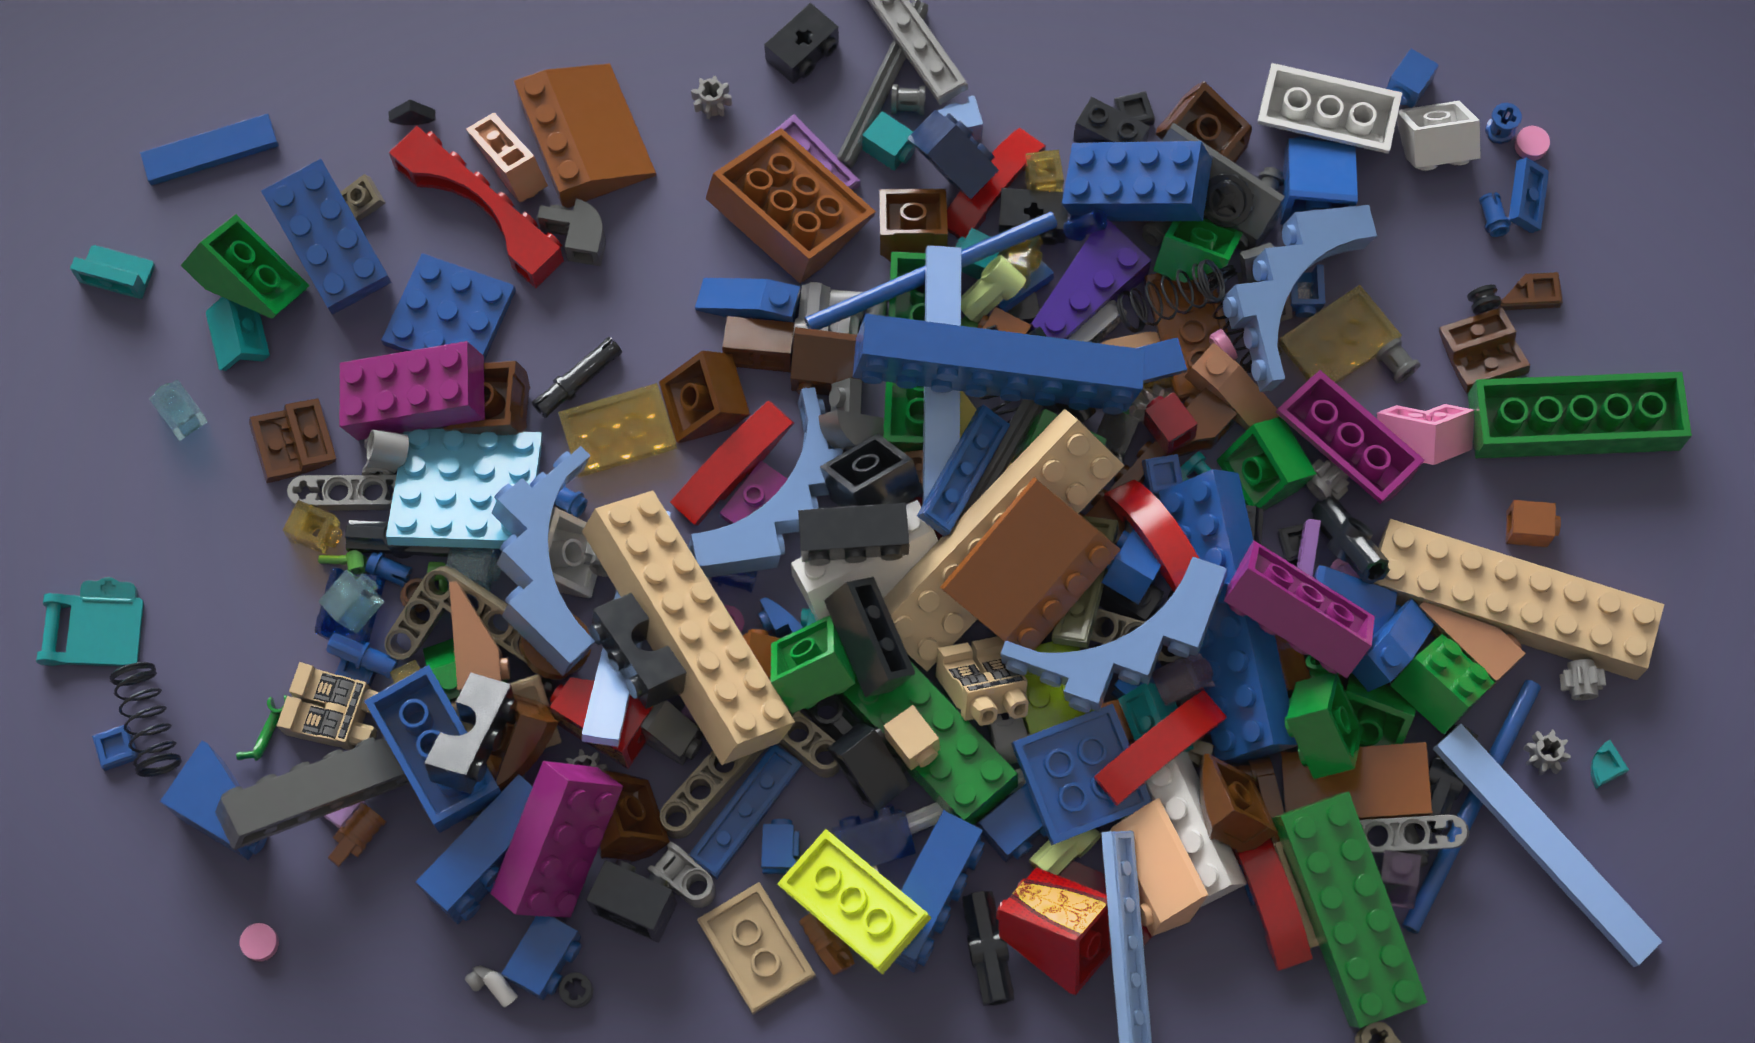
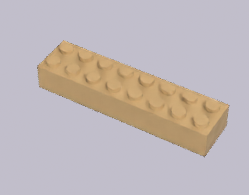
[883,409,1125,671]
[582,490,795,765]
[1373,519,1664,680]

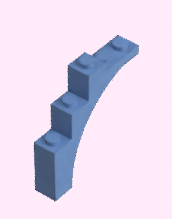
[1223,205,1377,392]
[688,387,843,578]
[491,446,595,676]
[1000,557,1227,713]

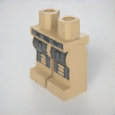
[936,636,1029,726]
[277,662,379,750]

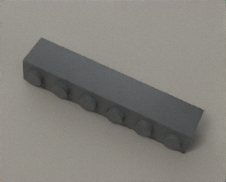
[215,737,410,850]

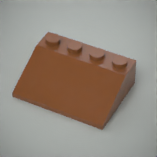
[514,63,657,208]
[705,128,876,284]
[940,477,1121,651]

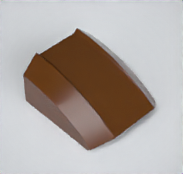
[1155,81,1252,163]
[879,189,948,262]
[443,361,531,435]
[487,694,559,792]
[1199,753,1277,853]
[598,770,670,862]

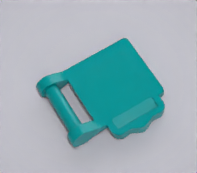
[36,577,144,666]

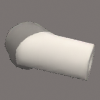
[465,965,518,1008]

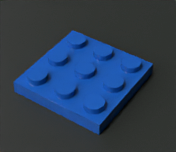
[381,253,516,361]
[1011,704,1152,845]

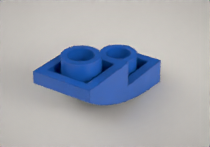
[757,597,803,638]

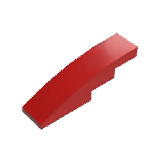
[670,400,794,526]

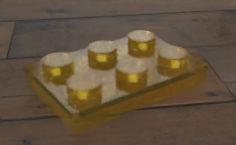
[1278,285,1402,383]
[558,383,677,478]

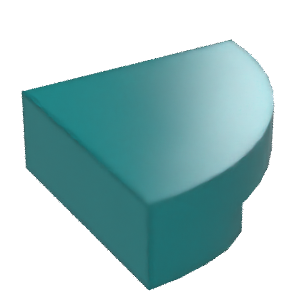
[1591,740,1629,789]

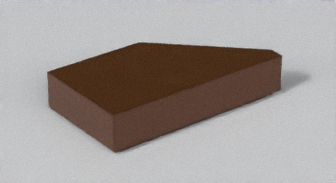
[1498,272,1563,310]

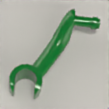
[236,695,287,761]

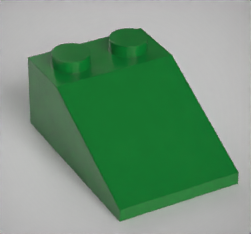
[180,214,310,319]

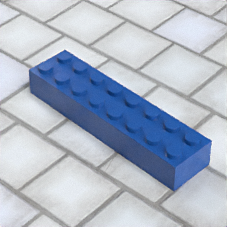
[853,314,1145,414]
[1159,469,1298,764]

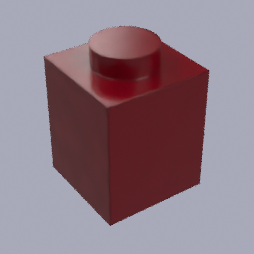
[1143,392,1198,455]

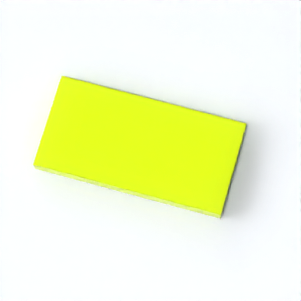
[777,829,931,975]

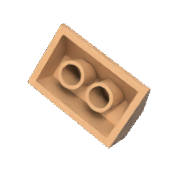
[1110,798,1208,936]

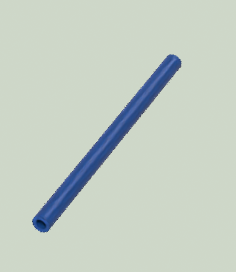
[804,212,1058,330]
[1401,680,1541,934]

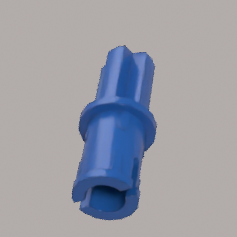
[326,633,399,679]

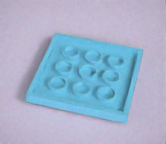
[386,429,543,549]

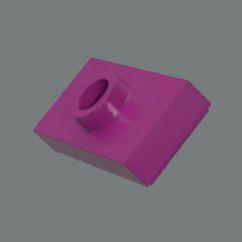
[720,461,788,524]

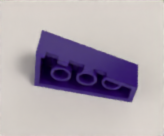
[1030,215,1151,339]

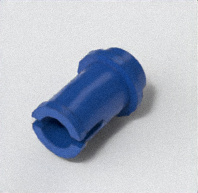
[1479,192,1512,237]
[554,487,588,517]
[365,552,413,587]

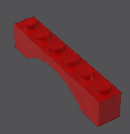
[389,126,564,288]

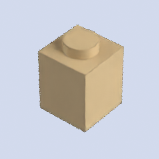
[883,705,940,770]

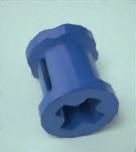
[1485,102,1522,144]

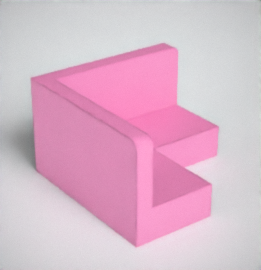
[1377,404,1474,465]

